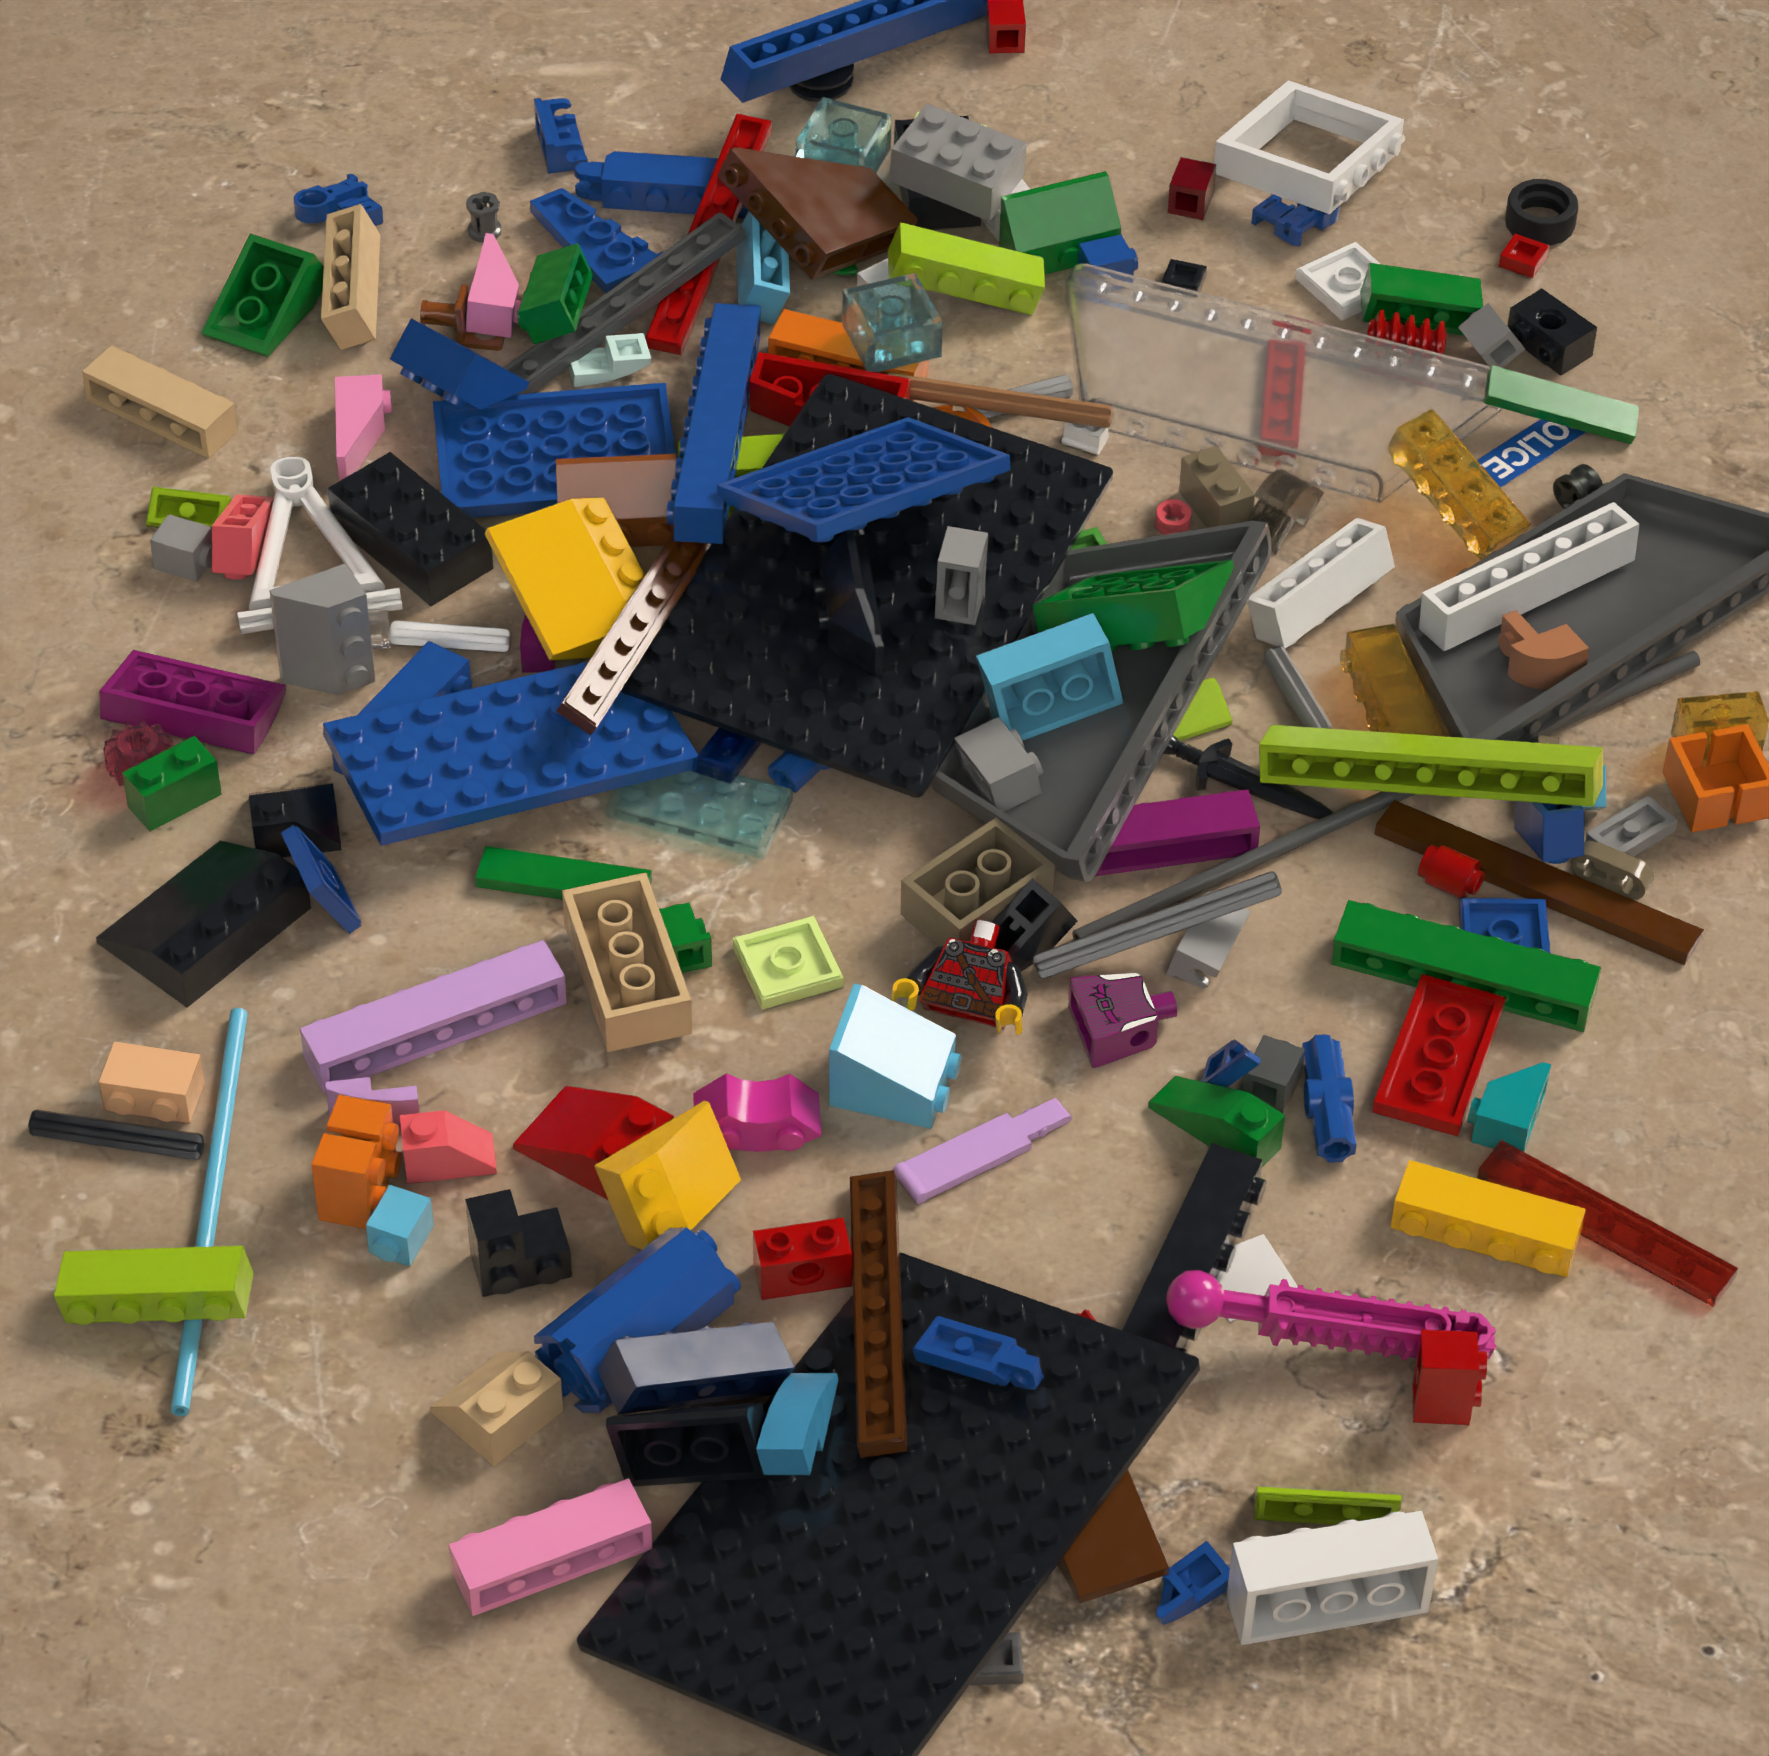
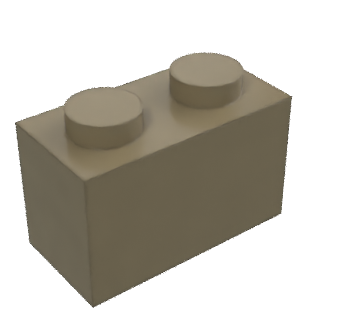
[1179,445,1255,528]

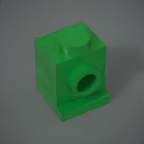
[659,902,712,973]

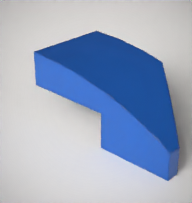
[1156,1541,1230,1625]

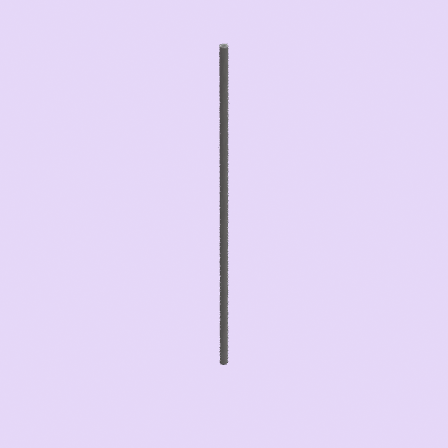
[1072,651,1700,941]

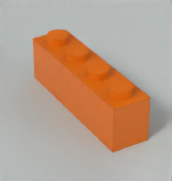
[768,309,929,401]

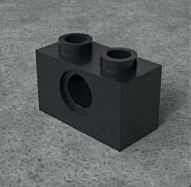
[1507,288,1597,376]

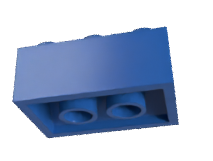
[390,318,530,410]

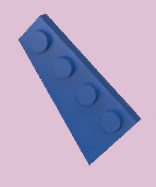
[530,188,663,294]

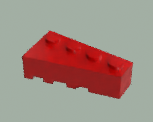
[749,352,911,427]

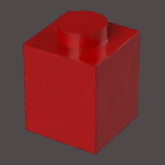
[986,0,1026,54]

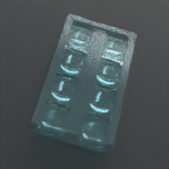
[605,764,793,859]

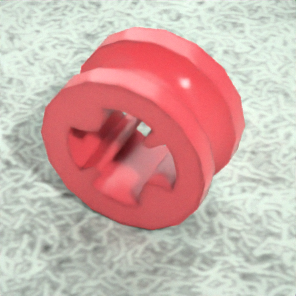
[1155,499,1192,535]

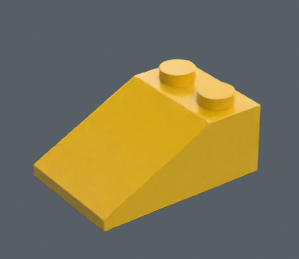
[594,1100,741,1250]

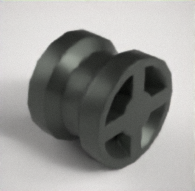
[1553,464,1603,509]

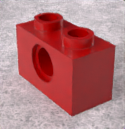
[753,1217,852,1300]

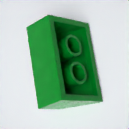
[999,171,1121,275]

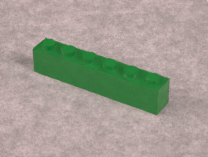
[1331,900,1601,1032]

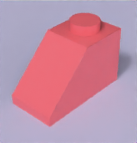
[400,1110,497,1184]

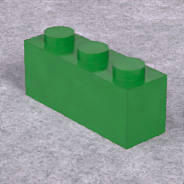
[517,243,593,344]
[1360,263,1483,336]

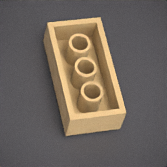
[562,873,692,1052]

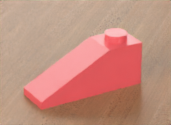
[212,494,274,580]

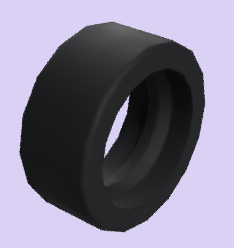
[1505,179,1579,245]

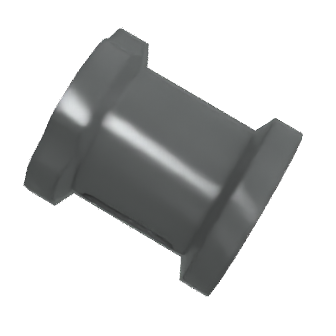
[466,192,502,242]

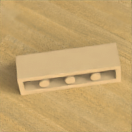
[321,204,380,350]
[82,345,238,458]

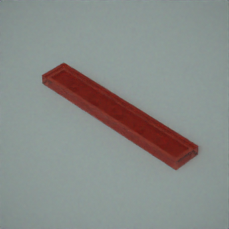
[1477,1140,1738,1307]

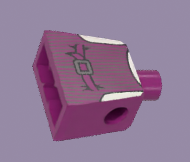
[1068,973,1177,1068]

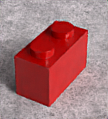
[1412,1329,1487,1425]

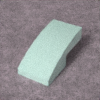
[568,333,651,387]

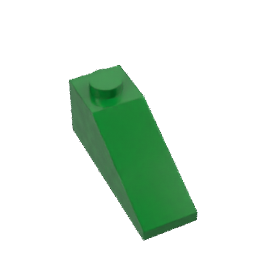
[1148,1076,1285,1167]

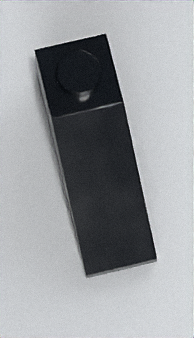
[992,878,1078,972]

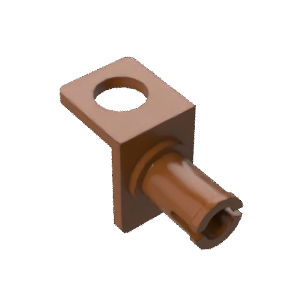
[420,285,505,351]

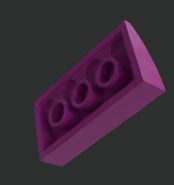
[99,650,286,754]

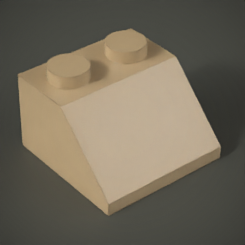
[430,1351,563,1467]

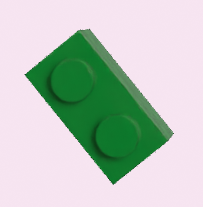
[122,736,222,832]

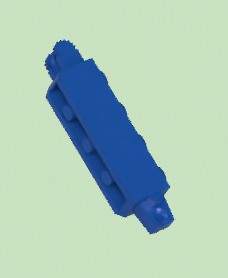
[574,151,749,218]

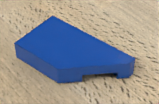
[1201,1039,1261,1087]

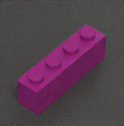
[1095,790,1260,876]

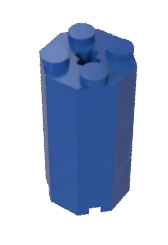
[534,1227,741,1413]

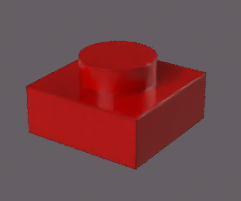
[1499,234,1550,278]

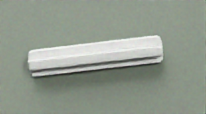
[390,620,511,653]

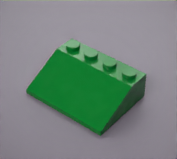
[1033,560,1234,651]

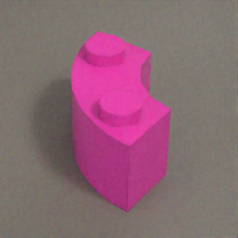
[693,1073,822,1152]

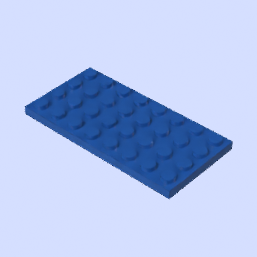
[323,662,699,846]

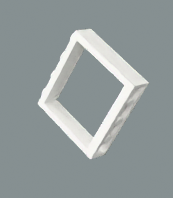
[1214,80,1405,214]

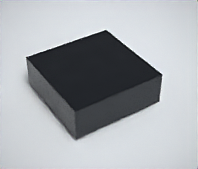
[1161,259,1207,300]

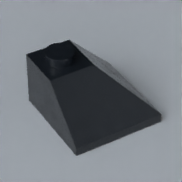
[249,783,342,857]

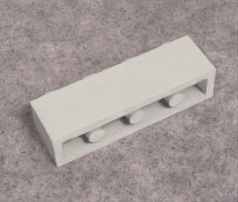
[1247,518,1395,649]

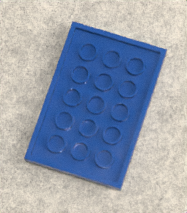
[433,383,677,518]
[717,417,1011,542]

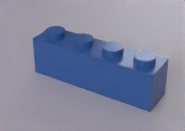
[332,641,472,775]

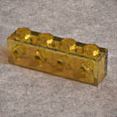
[1387,408,1531,561]

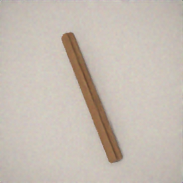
[888,373,1113,428]

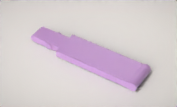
[892,1098,1072,1204]

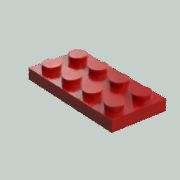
[1372,974,1506,1137]

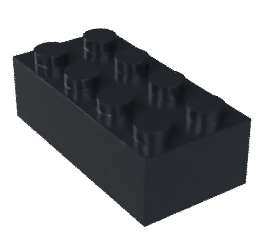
[327,452,494,606]

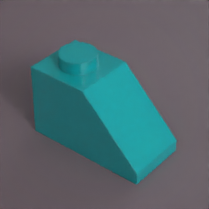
[1467,1062,1552,1157]

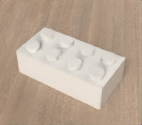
[1226,1511,1438,1645]

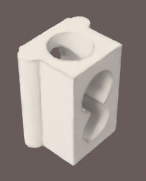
[1061,422,1109,455]

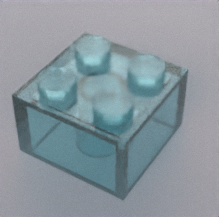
[795,97,891,173]
[842,273,943,372]

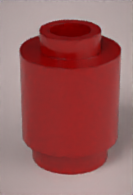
[1418,845,1485,899]

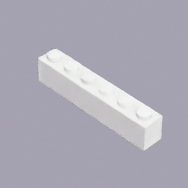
[1419,502,1639,651]

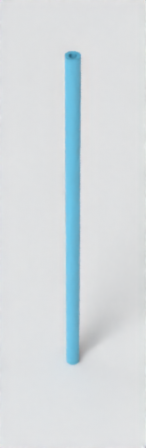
[171,1008,248,1416]

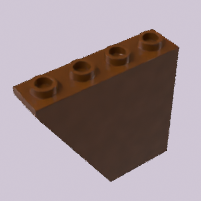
[717,147,918,280]

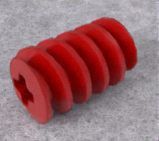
[1364,309,1447,370]

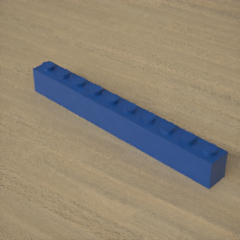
[720,0,987,103]
[667,303,761,544]

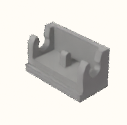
[1166,890,1250,988]

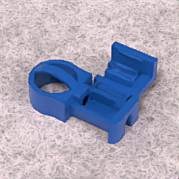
[294,174,383,226]
[1251,195,1340,247]

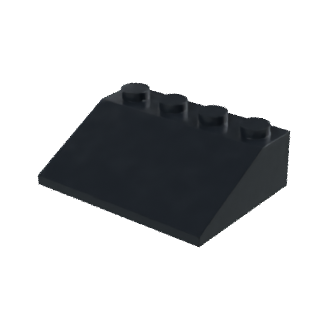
[96,840,311,1008]

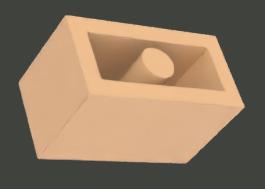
[99,1042,205,1123]

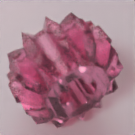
[103,720,174,787]

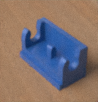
[534,98,588,174]

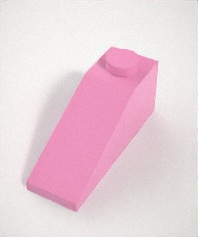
[466,233,521,338]
[335,374,392,481]

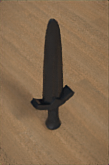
[1162,735,1333,819]

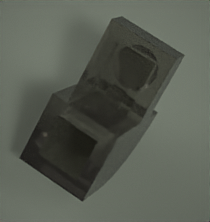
[1246,469,1324,555]

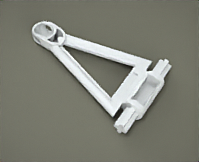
[237,457,403,634]

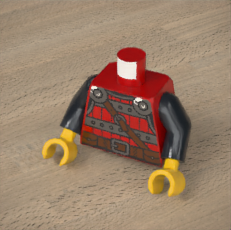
[890,920,1028,1035]

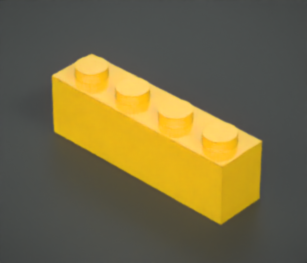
[1391,1160,1586,1278]

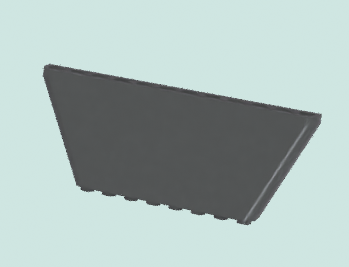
[1395,473,1769,743]
[931,521,1272,882]

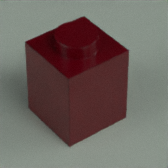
[1167,157,1216,220]

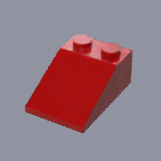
[513,1086,674,1200]

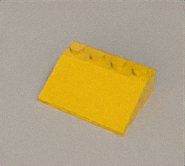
[484,498,645,660]

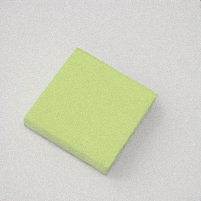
[733,916,844,1010]

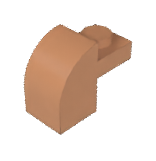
[1498,610,1589,690]

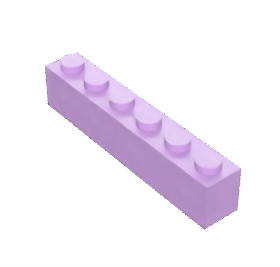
[300,940,567,1093]

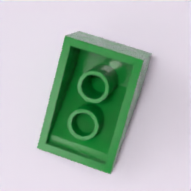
[201,233,324,357]

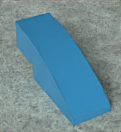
[756,1373,839,1475]

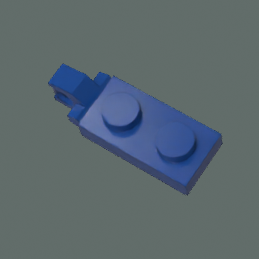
[912,1316,1044,1390]

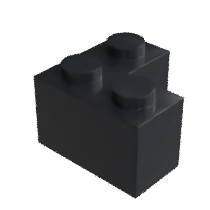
[465,1189,572,1297]

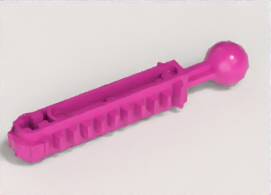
[1166,1270,1496,1360]

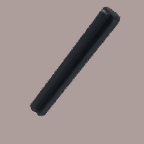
[28,1109,204,1160]

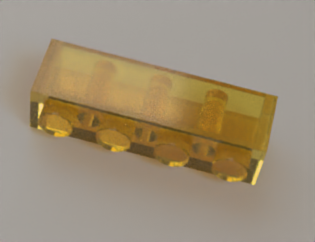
[1340,623,1445,736]

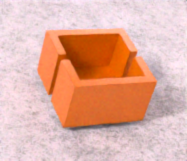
[1662,724,1769,832]
[311,1095,402,1229]

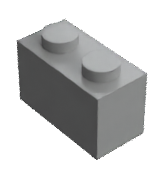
[935,526,988,625]
[954,717,1043,812]

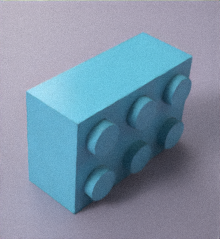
[976,613,1123,741]

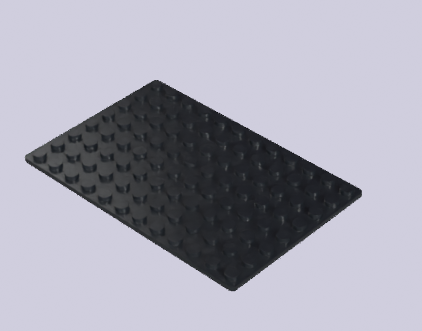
[621,374,1113,798]
[577,1252,1200,1756]

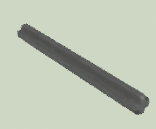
[1033,871,1282,979]

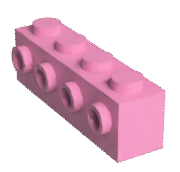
[449,1478,652,1617]

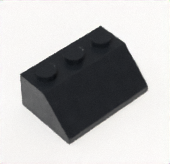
[606,1403,766,1487]

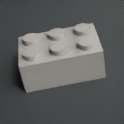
[890,103,1027,221]

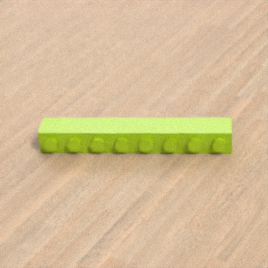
[1259,725,1603,807]

